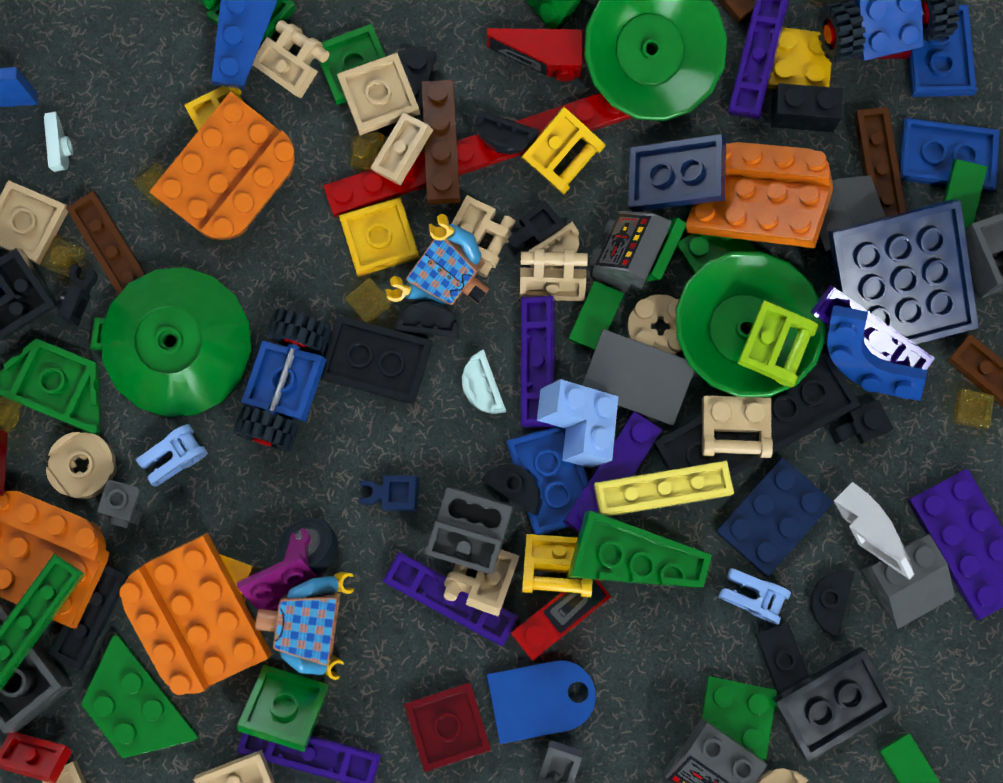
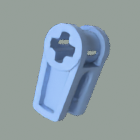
[136,424,208,487]
[718,568,791,625]

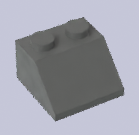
[820,175,885,258]
[861,534,955,630]

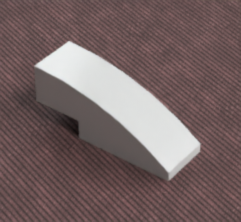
[834,482,914,580]

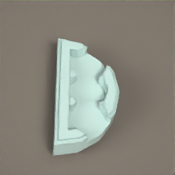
[44,111,73,172]
[462,349,506,414]

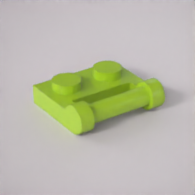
[737,300,818,387]

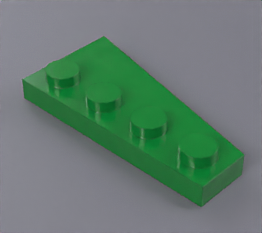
[567,511,712,588]

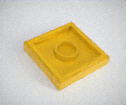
[339,197,419,277]

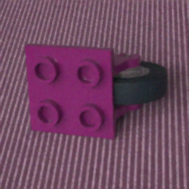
[237,517,338,611]

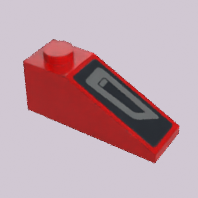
[487,28,582,82]
[511,579,611,661]

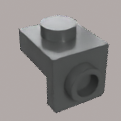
[97,480,143,529]
[537,740,583,783]

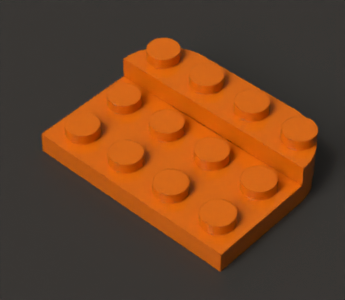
[149,91,295,240]
[686,142,833,248]
[0,491,109,629]
[119,532,272,695]

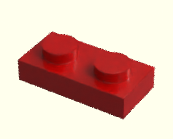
[0,732,72,783]

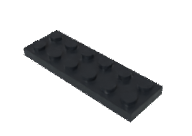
[653,349,860,477]

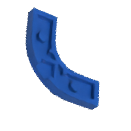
[827,305,927,401]

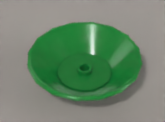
[584,0,727,121]
[675,251,826,397]
[100,267,251,417]

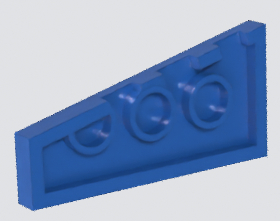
[211,0,278,89]

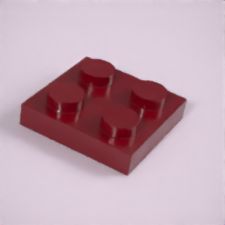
[404,682,491,773]

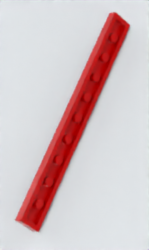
[323,93,633,218]

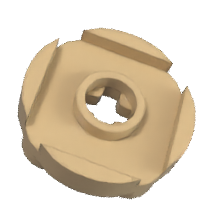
[627,294,682,355]
[46,432,117,500]

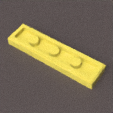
[593,461,734,517]

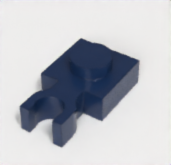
[359,475,419,511]

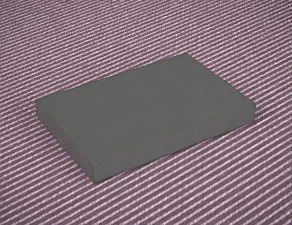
[582,329,694,425]

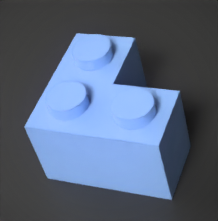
[537,379,619,468]

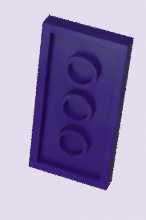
[907,468,1003,620]

